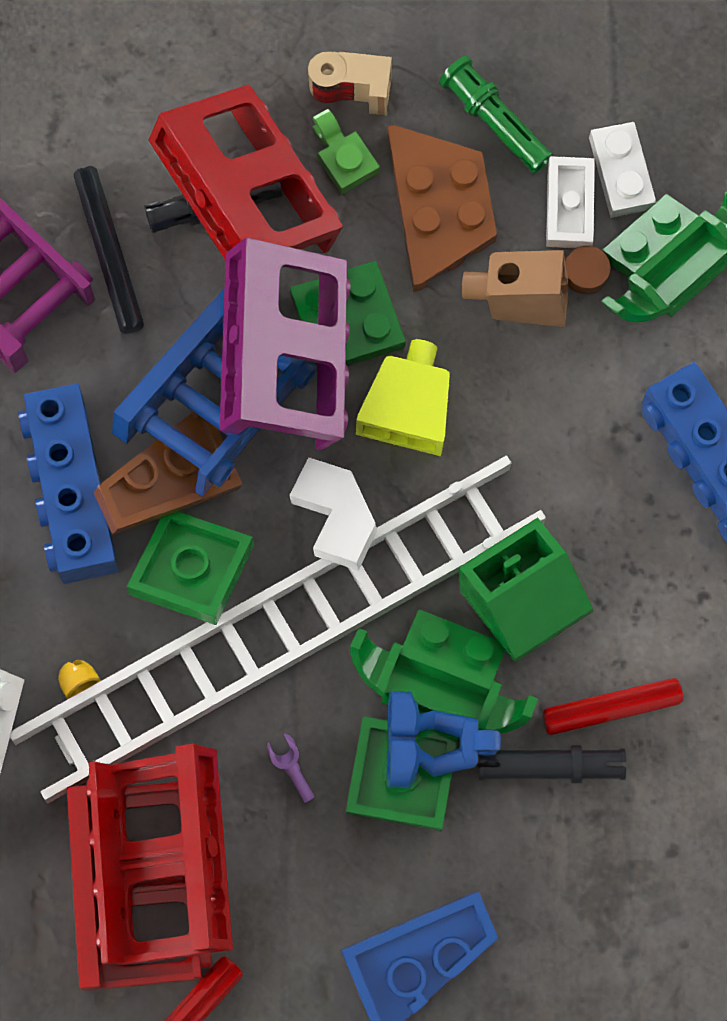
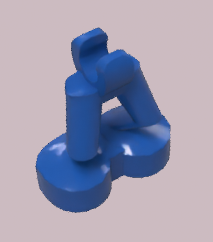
[387,691,501,788]

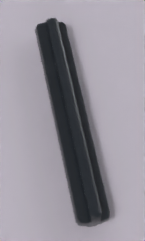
[73,166,144,334]

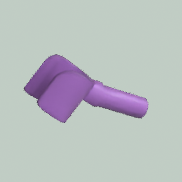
[267,733,315,803]

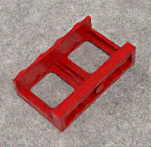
[148,84,343,260]
[86,744,233,965]
[67,782,212,992]

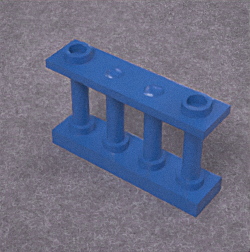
[112,287,317,497]

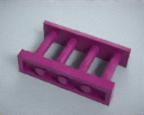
[0,198,95,373]

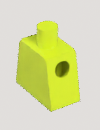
[356,339,450,456]

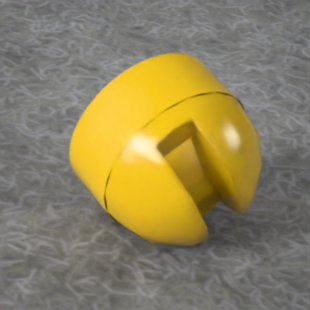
[58,660,101,700]

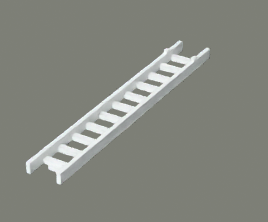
[10,456,546,804]

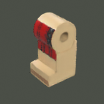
[308,52,392,116]

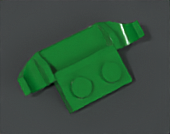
[601,191,727,322]
[350,609,538,734]

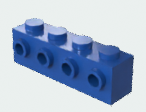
[642,361,727,543]
[18,383,119,584]

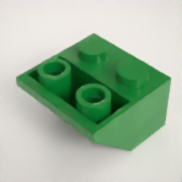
[459,517,593,663]

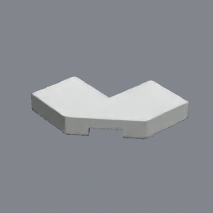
[289,458,377,570]

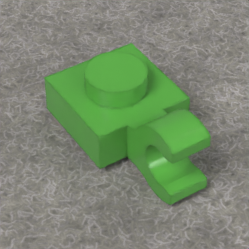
[312,109,380,195]

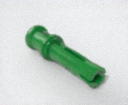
[439,55,554,175]

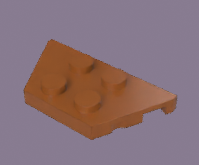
[387,125,497,292]

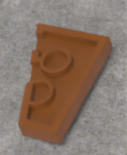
[94,411,243,535]

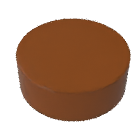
[566,246,610,294]

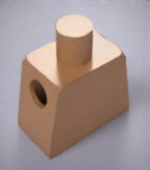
[462,250,569,327]

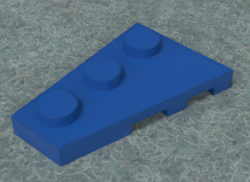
[340,891,498,1021]

